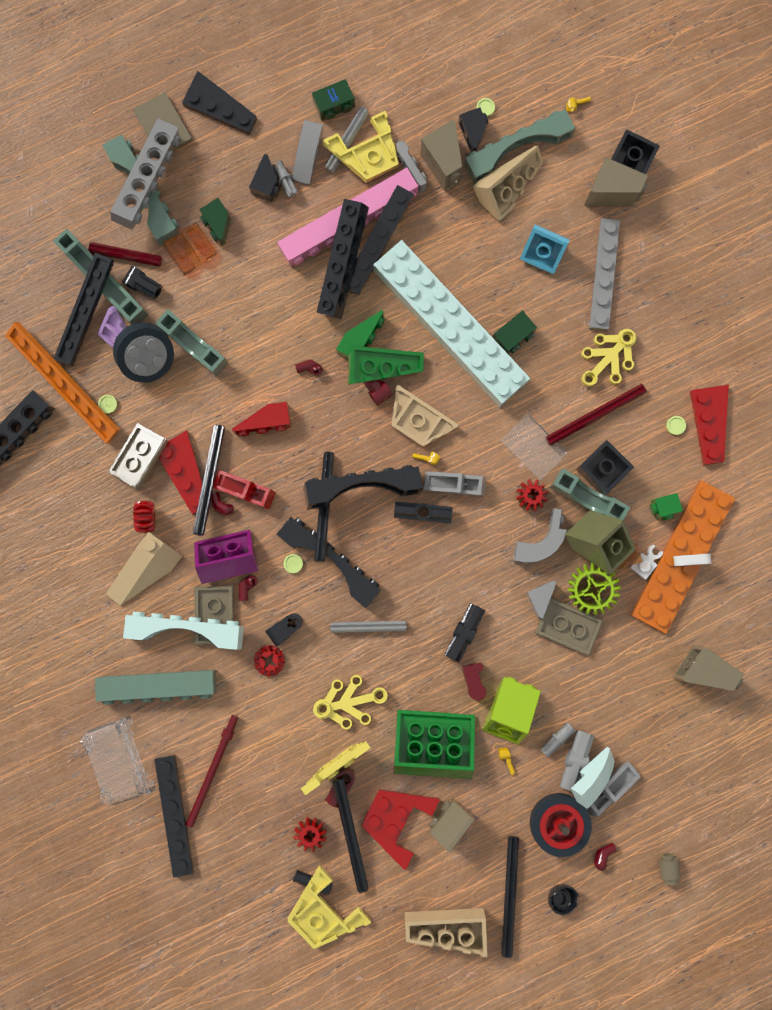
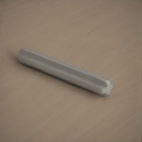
[325,107,369,173]
[330,621,407,633]

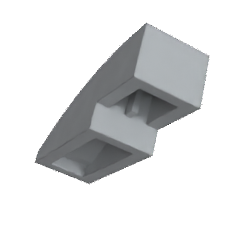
[292,120,323,186]
[424,471,486,497]
[586,761,641,817]

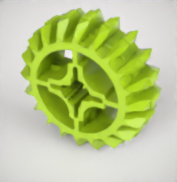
[568,563,621,615]

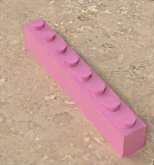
[277,168,419,267]

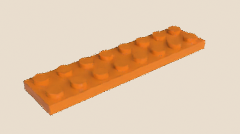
[630,480,735,634]

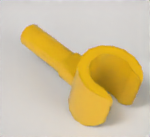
[566,97,591,112]
[412,452,440,465]
[498,748,515,775]

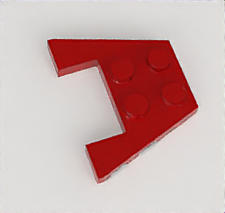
[361,789,440,870]

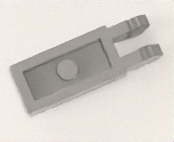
[396,140,428,193]

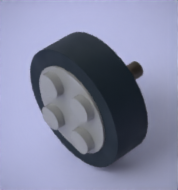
[113,322,174,383]

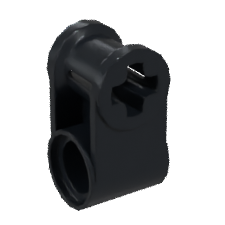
[265,613,303,647]

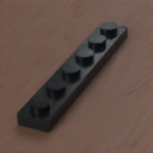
[349,185,414,295]
[53,253,115,366]
[154,755,194,878]

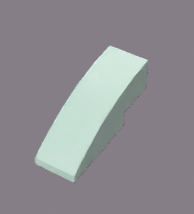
[571,747,615,809]

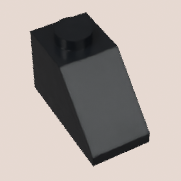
[458,107,488,153]
[249,154,280,202]

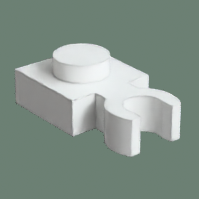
[629,545,663,580]

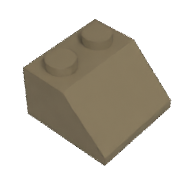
[429,798,474,853]

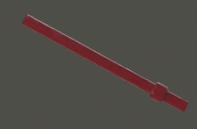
[186,714,239,827]

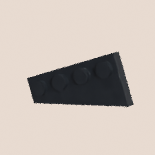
[182,71,257,135]

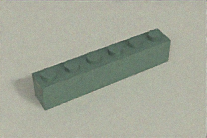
[95,669,217,705]

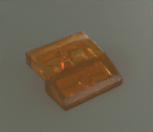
[164,223,217,275]

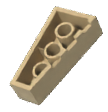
[404,908,488,958]

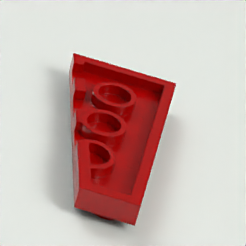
[690,384,729,465]
[159,430,203,515]

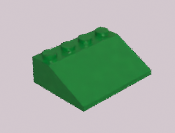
[394,710,475,779]

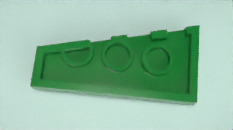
[348,346,424,385]

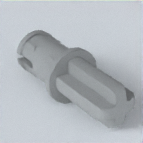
[272,161,298,198]
[541,722,576,757]

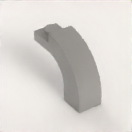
[513,508,566,563]

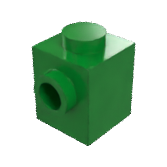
[650,493,683,521]

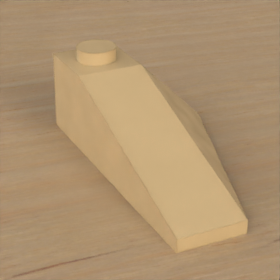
[473,146,543,221]
[106,532,183,606]

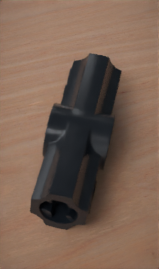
[394,501,453,524]
[444,603,485,662]

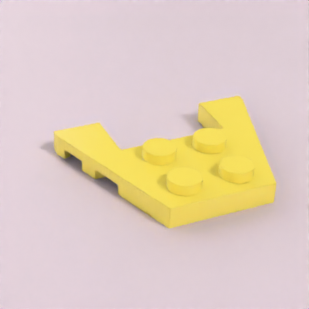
[323,111,399,183]
[301,741,371,795]
[288,865,371,949]

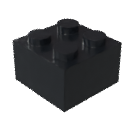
[611,129,660,174]
[576,440,634,495]

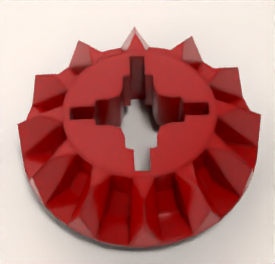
[254,645,285,677]

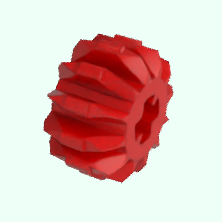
[516,479,548,512]
[133,500,156,533]
[294,817,327,852]

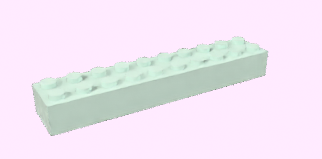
[373,240,530,408]

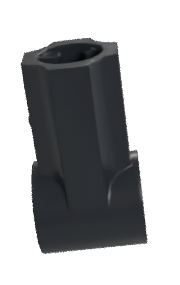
[122,266,162,300]

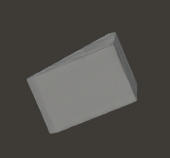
[526,581,556,619]

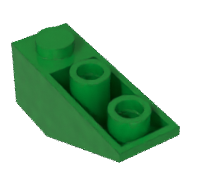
[336,310,385,360]

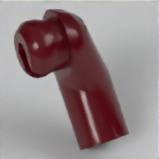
[295,359,323,376]
[211,492,234,516]
[239,575,258,601]
[594,842,617,871]

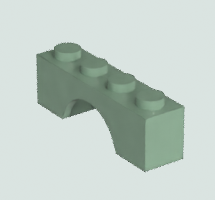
[155,309,228,377]
[550,468,630,520]

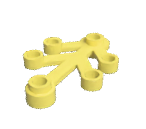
[581,329,636,387]
[313,675,387,730]

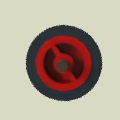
[530,793,592,857]

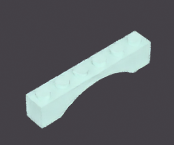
[123,611,244,650]

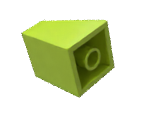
[482,677,541,745]

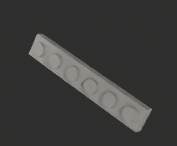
[589,218,620,331]

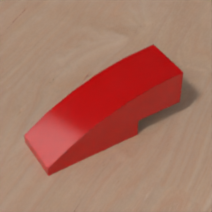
[213,470,276,510]

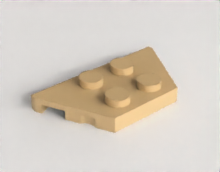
[391,385,459,447]

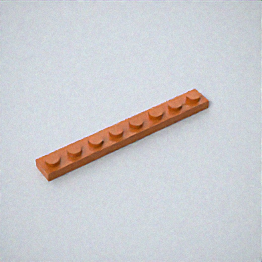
[5,322,120,444]

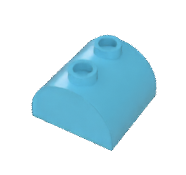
[520,224,570,274]

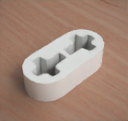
[673,554,712,566]

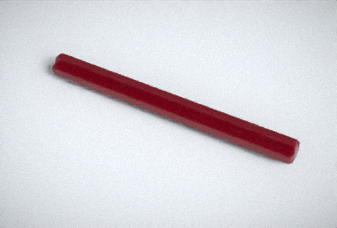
[546,384,647,445]

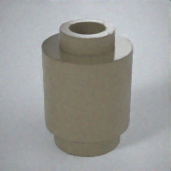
[658,853,681,885]

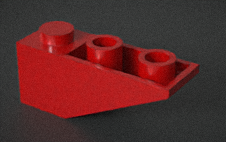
[232,402,291,437]

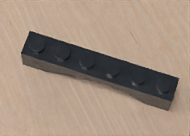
[303,465,423,510]
[276,517,381,608]

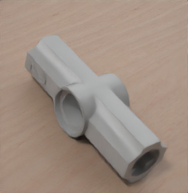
[559,730,594,791]

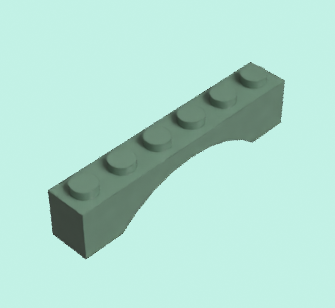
[464,109,575,184]
[102,134,179,246]
[53,228,148,324]

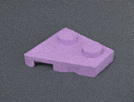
[98,306,127,348]

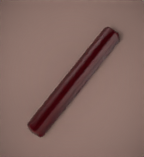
[88,242,162,267]

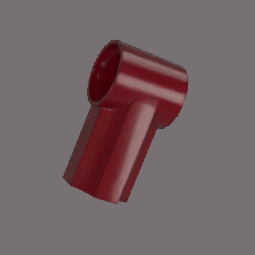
[363,380,393,406]
[325,767,356,808]

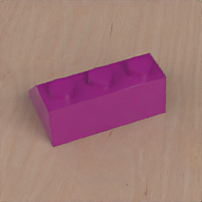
[194,530,258,584]

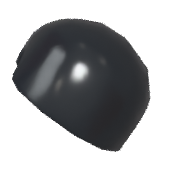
[548,883,579,916]

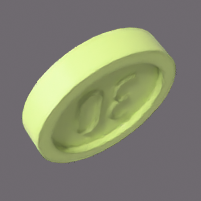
[476,98,495,117]
[98,395,118,414]
[666,416,686,435]
[284,554,303,573]

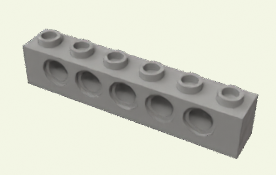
[110,118,181,230]

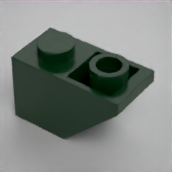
[199,198,231,246]

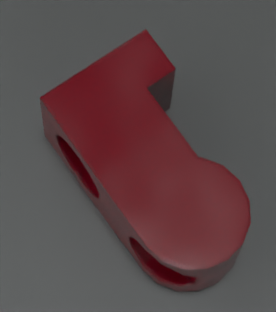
[462,662,486,701]

